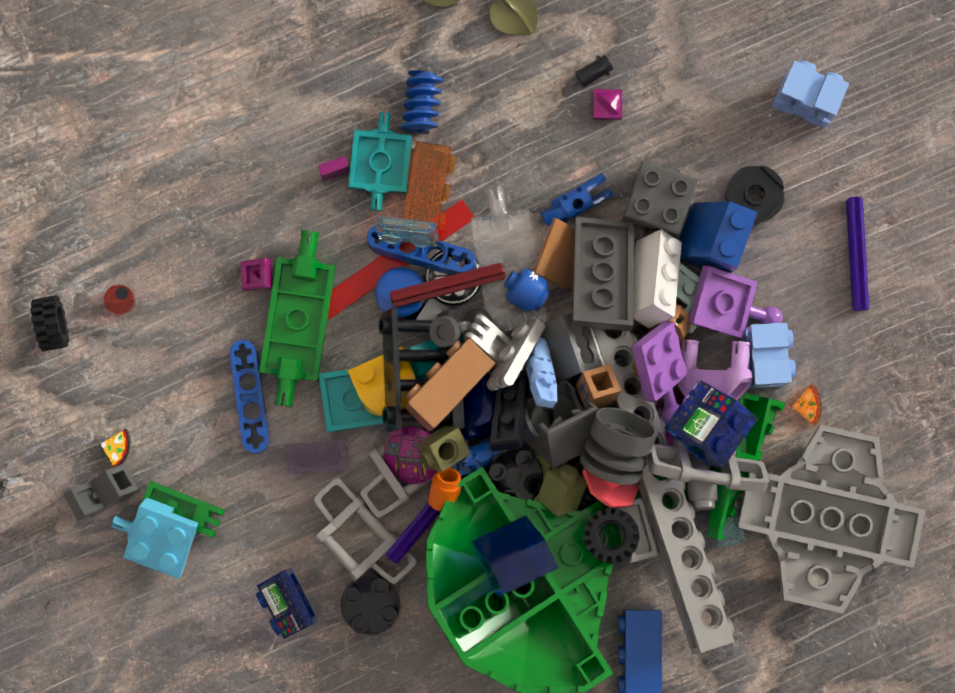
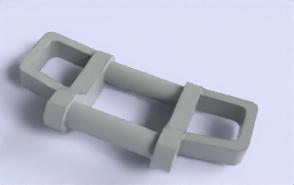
[360,421,471,518]
[647,426,770,492]
[313,478,417,584]

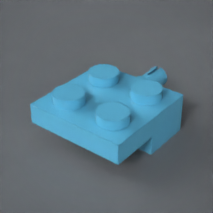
[111,497,199,579]

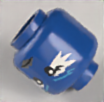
[503,268,549,312]

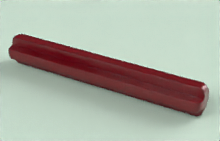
[390,263,506,308]

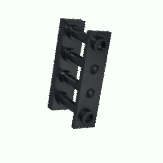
[378,308,465,432]

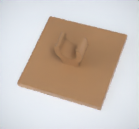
[533,218,574,293]

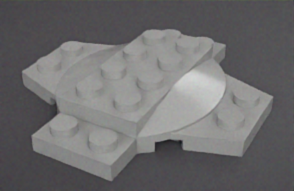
[736,425,926,614]

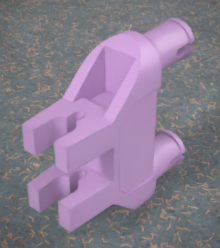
[677,340,753,426]

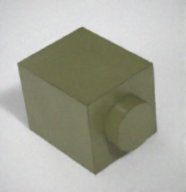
[537,464,587,516]

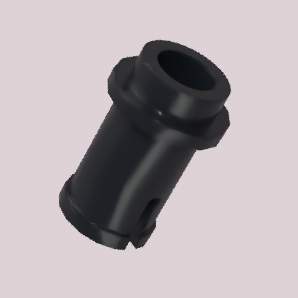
[575,55,613,88]

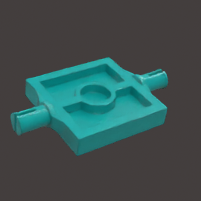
[348,112,412,212]

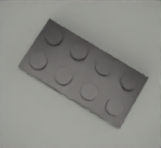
[571,217,634,331]

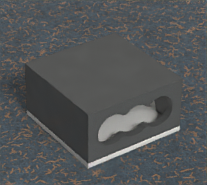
[540,313,605,384]

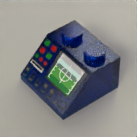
[664,380,758,468]
[256,568,318,639]

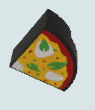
[100,429,131,468]

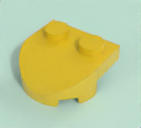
[347,346,416,416]

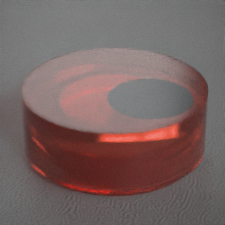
[104,285,135,315]

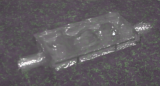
[470,186,547,340]

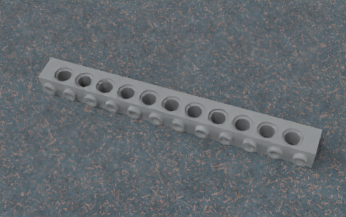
[592,328,735,655]

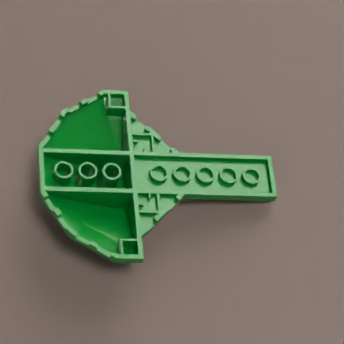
[425,467,688,693]

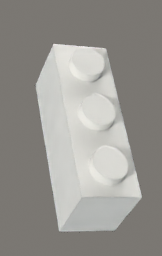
[633,229,682,328]

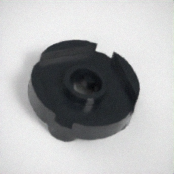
[725,165,784,225]

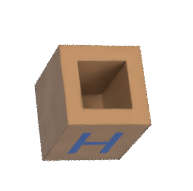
[575,364,622,410]

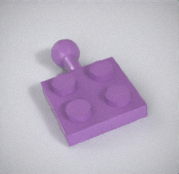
[688,266,783,339]
[631,321,687,427]

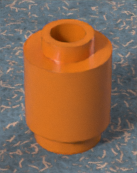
[428,467,461,511]

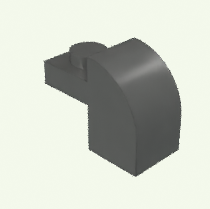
[63,463,139,520]

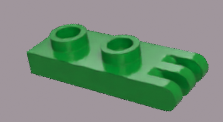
[141,481,225,538]

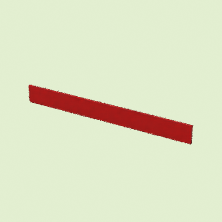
[328,200,475,320]

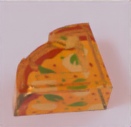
[791,384,822,426]

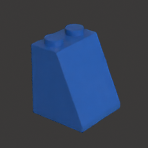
[679,201,758,273]

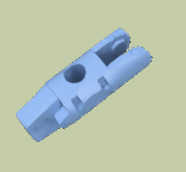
[526,337,557,408]

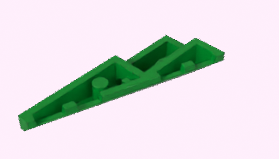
[707,392,785,540]

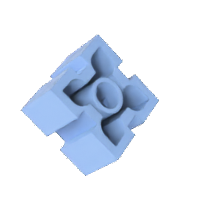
[771,60,849,128]
[743,323,796,389]

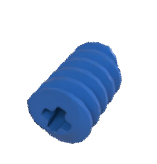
[401,70,443,134]

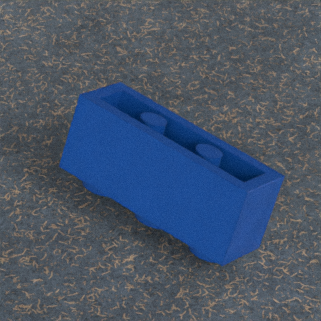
[618,609,662,693]

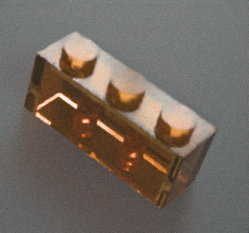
[401,141,456,237]

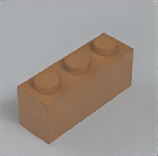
[403,338,495,431]

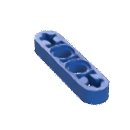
[367,224,476,275]
[230,340,270,454]

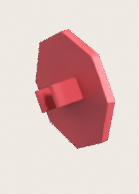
[582,468,639,508]

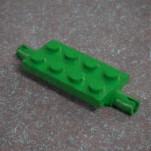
[259,230,336,407]

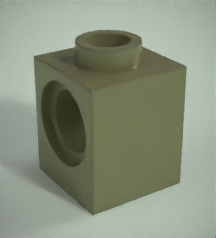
[416,426,471,472]

